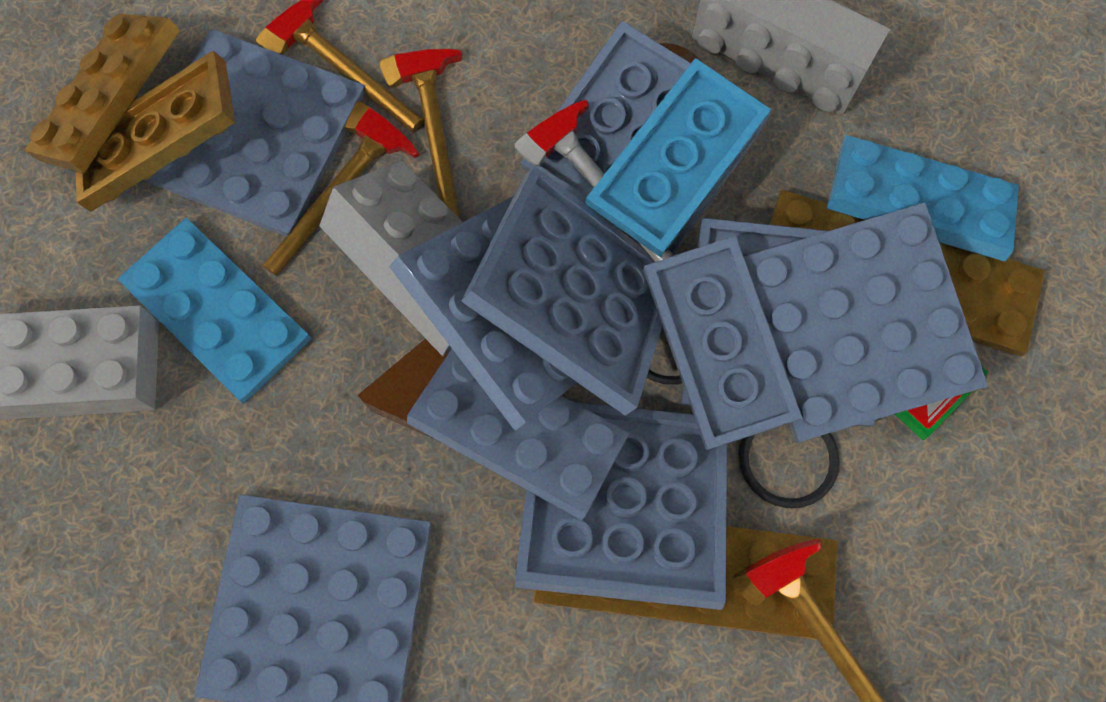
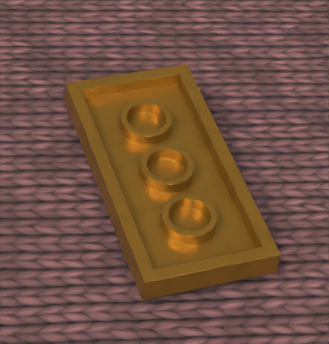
[24,13,180,173]
[76,50,235,212]

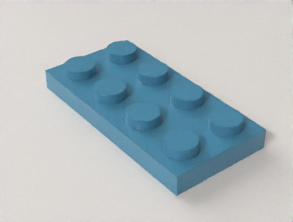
[586,58,771,257]
[827,135,1019,261]
[118,218,312,404]

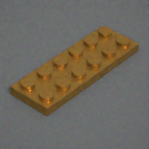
[770,189,1045,357]
[533,526,838,640]

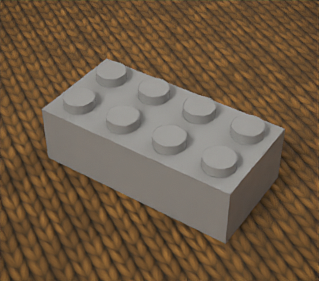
[692,0,890,114]
[319,161,462,356]
[0,305,159,420]

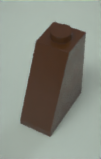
[358,338,449,442]

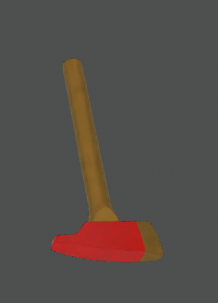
[256,0,424,133]
[380,49,463,220]
[262,101,419,277]
[732,539,885,702]

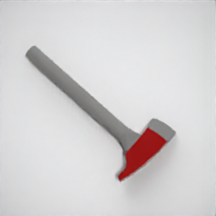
[515,100,674,262]

